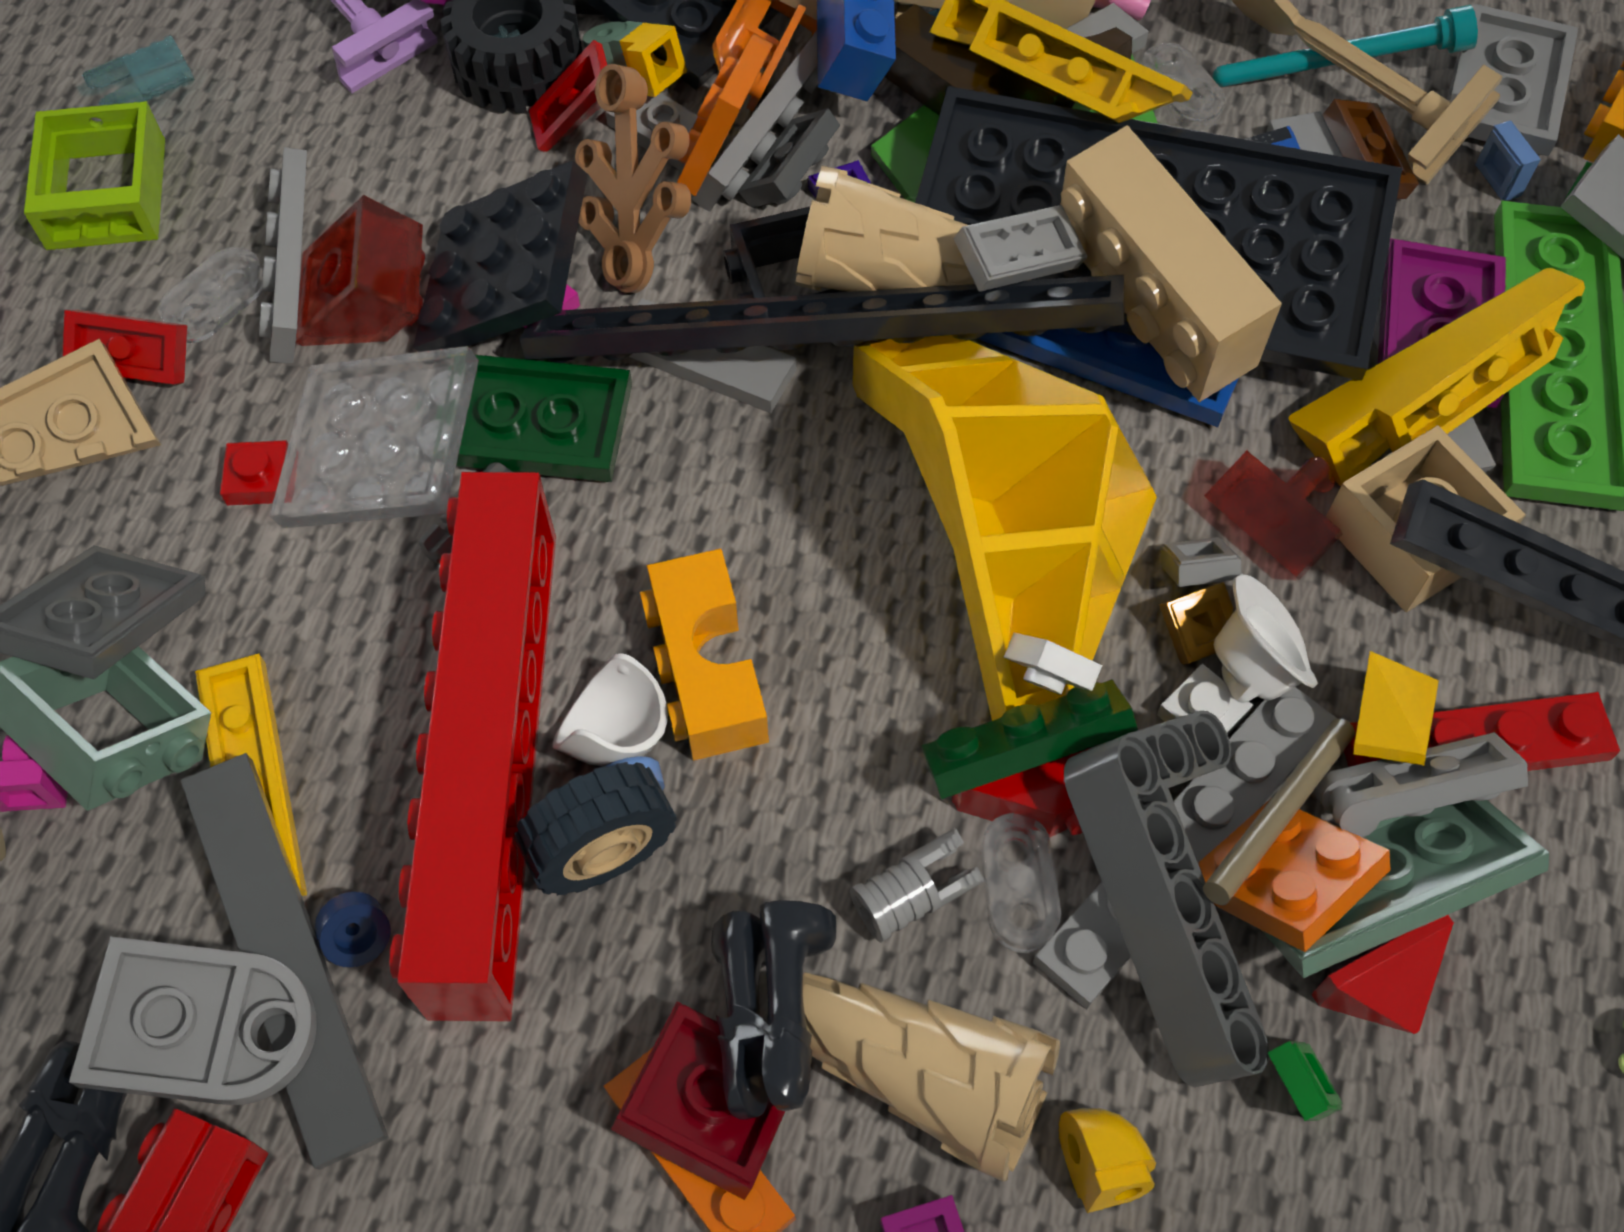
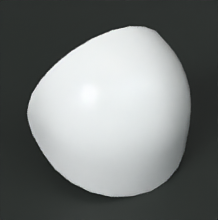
[552,654,668,767]

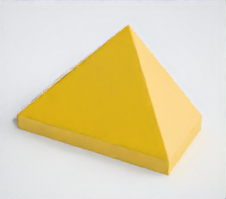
[1353,651,1439,766]

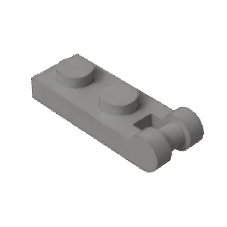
[1315,732,1528,838]

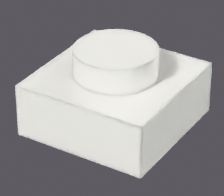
[1004,632,1103,695]
[1157,663,1253,735]

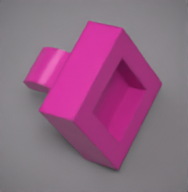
[0,735,68,812]

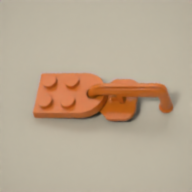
[677,0,817,197]

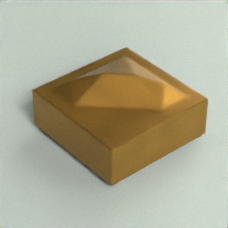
[1159,582,1234,664]

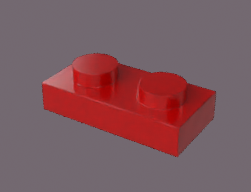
[63,310,187,384]

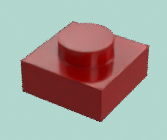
[220,440,293,506]

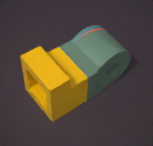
[583,21,687,97]

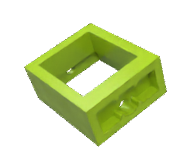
[24,101,165,250]

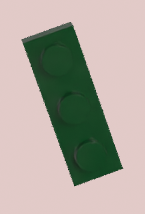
[921,679,1138,799]

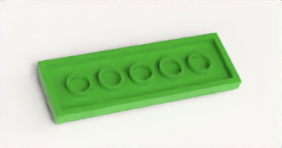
[1494,201,1624,511]

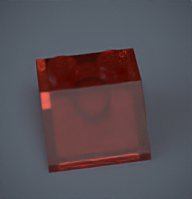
[296,195,425,346]

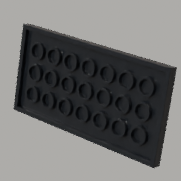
[915,86,1402,381]

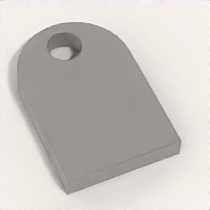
[69,936,317,1105]

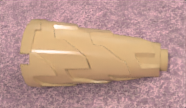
[795,165,1032,292]
[803,972,1060,1182]

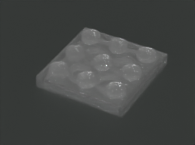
[269,346,479,528]

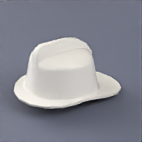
[1213,574,1318,703]

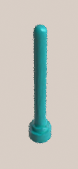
[1212,5,1478,87]

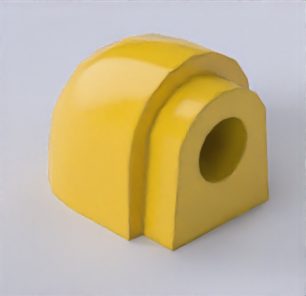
[1059,1108,1156,1213]

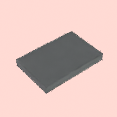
[0,545,205,679]

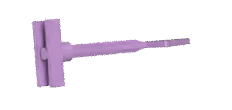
[330,0,438,93]

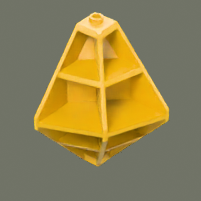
[853,335,1157,721]

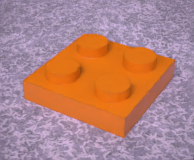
[1198,799,1391,952]

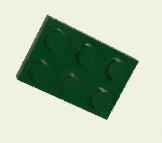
[430,353,632,482]

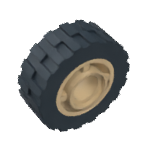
[514,762,677,896]

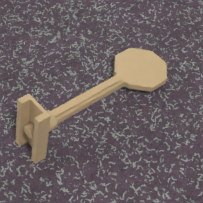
[1231,0,1502,185]

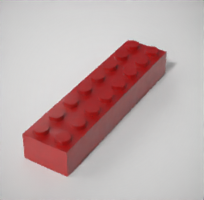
[390,472,556,1022]

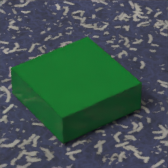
[1267,1041,1343,1121]

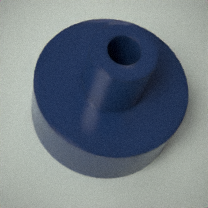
[314,892,391,967]

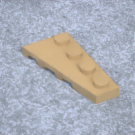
[0,339,161,486]

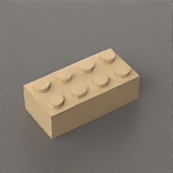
[1061,125,1282,402]

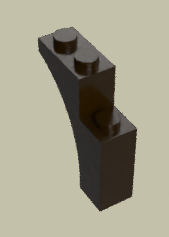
[885,4,1133,116]

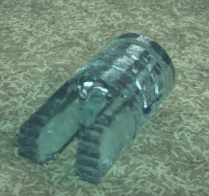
[82,34,195,106]

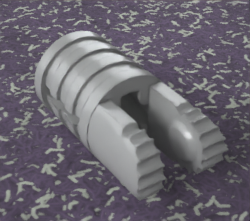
[850,828,985,943]

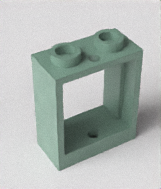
[0,646,211,811]

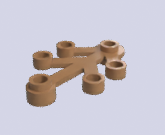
[575,64,691,293]

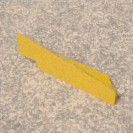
[930,0,1193,123]
[1288,268,1585,486]

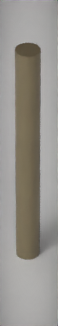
[1203,719,1355,905]

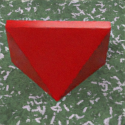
[529,40,608,152]
[1311,915,1454,1034]

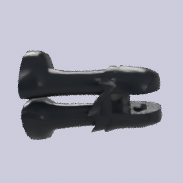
[711,900,836,1120]
[0,1041,128,1232]

